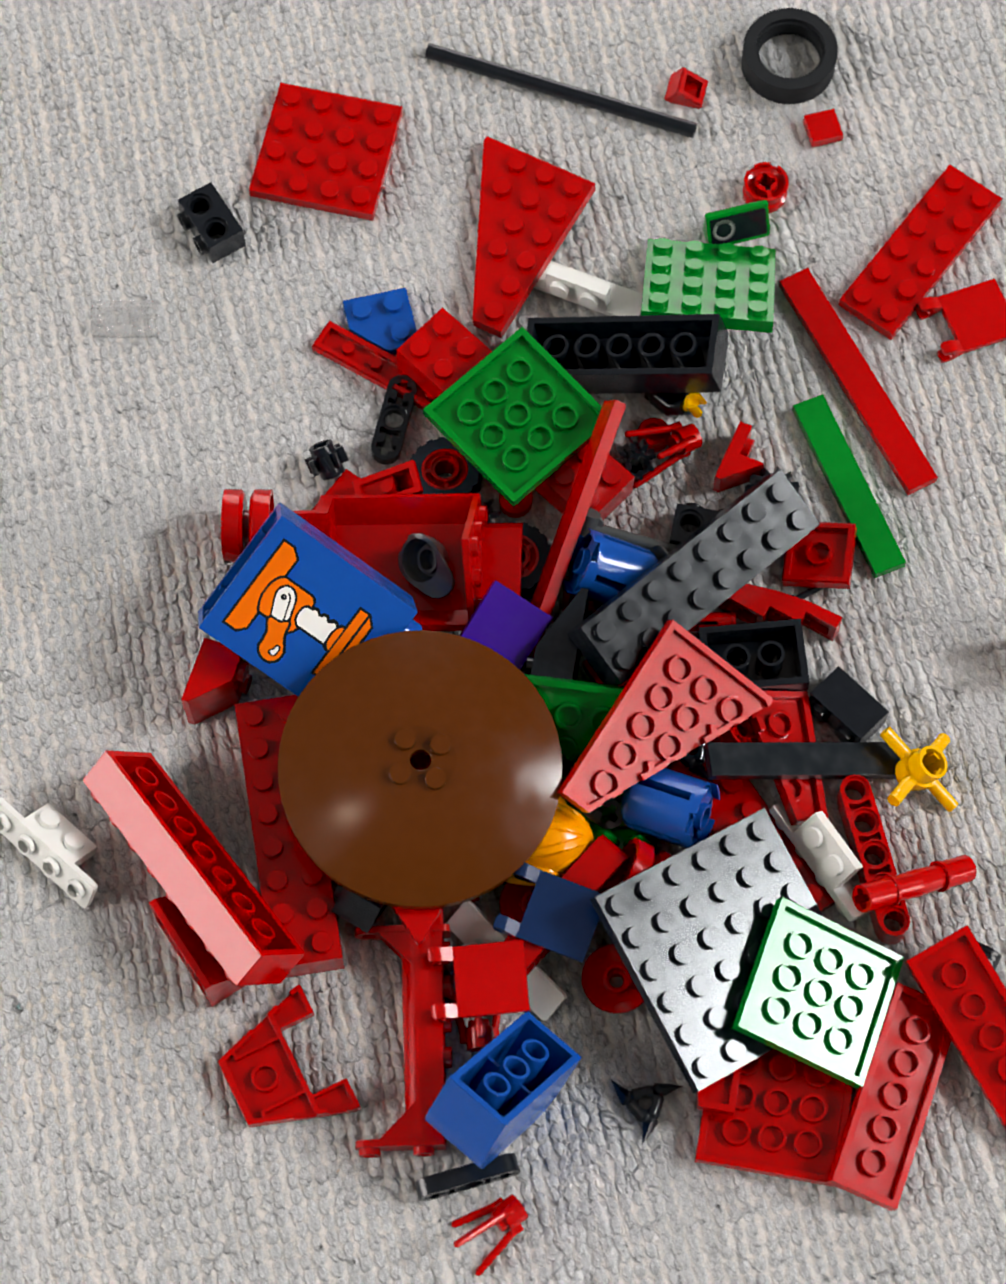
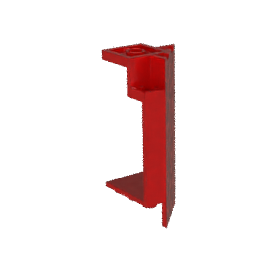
[293,493,523,631]

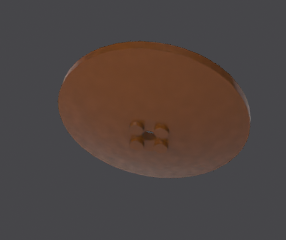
[278,630,562,910]

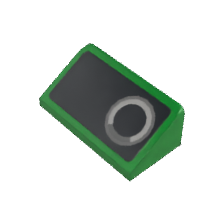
[703,200,770,244]

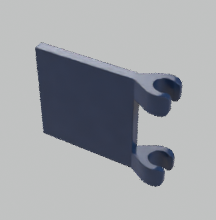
[493,863,601,963]

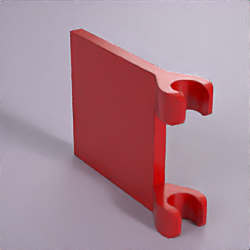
[915,278,1006,363]
[427,940,530,1022]

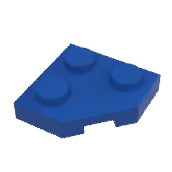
[343,287,417,355]

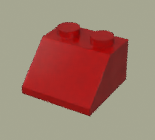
[181,638,252,725]

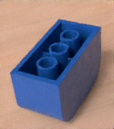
[425,1012,582,1169]

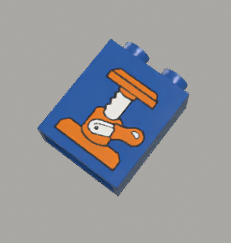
[198,502,422,697]

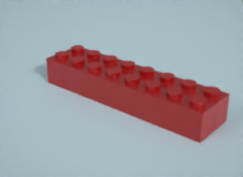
[396,307,635,520]
[234,695,345,978]
[82,750,305,986]

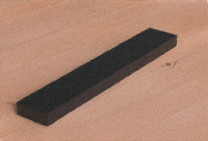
[703,742,900,780]

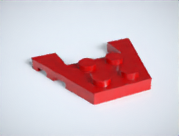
[218,984,361,1128]

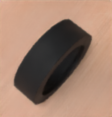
[741,8,838,104]

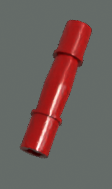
[852,855,976,913]

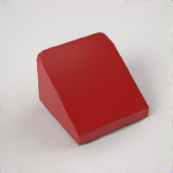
[664,67,708,109]

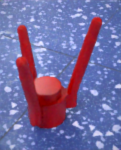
[625,421,702,488]
[445,975,501,1052]
[452,1194,528,1276]

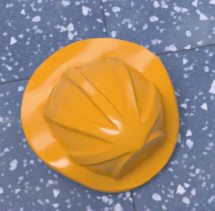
[506,795,594,886]

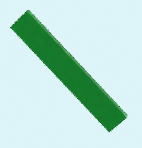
[792,394,906,579]

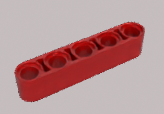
[836,775,910,945]
[503,835,630,976]

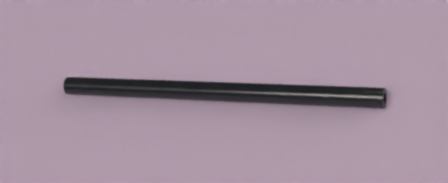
[425,43,698,138]

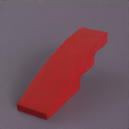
[718,584,843,641]

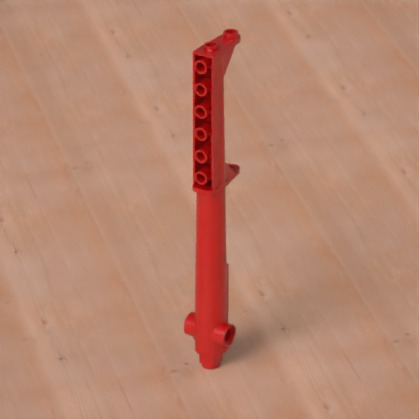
[355,753,452,1158]

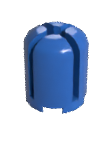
[563,528,658,605]
[621,768,720,848]

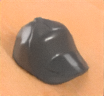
[398,533,455,599]

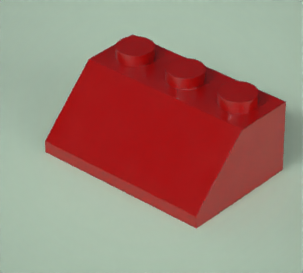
[149,896,246,1007]

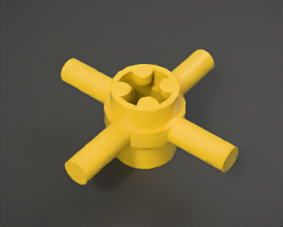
[880,726,959,812]

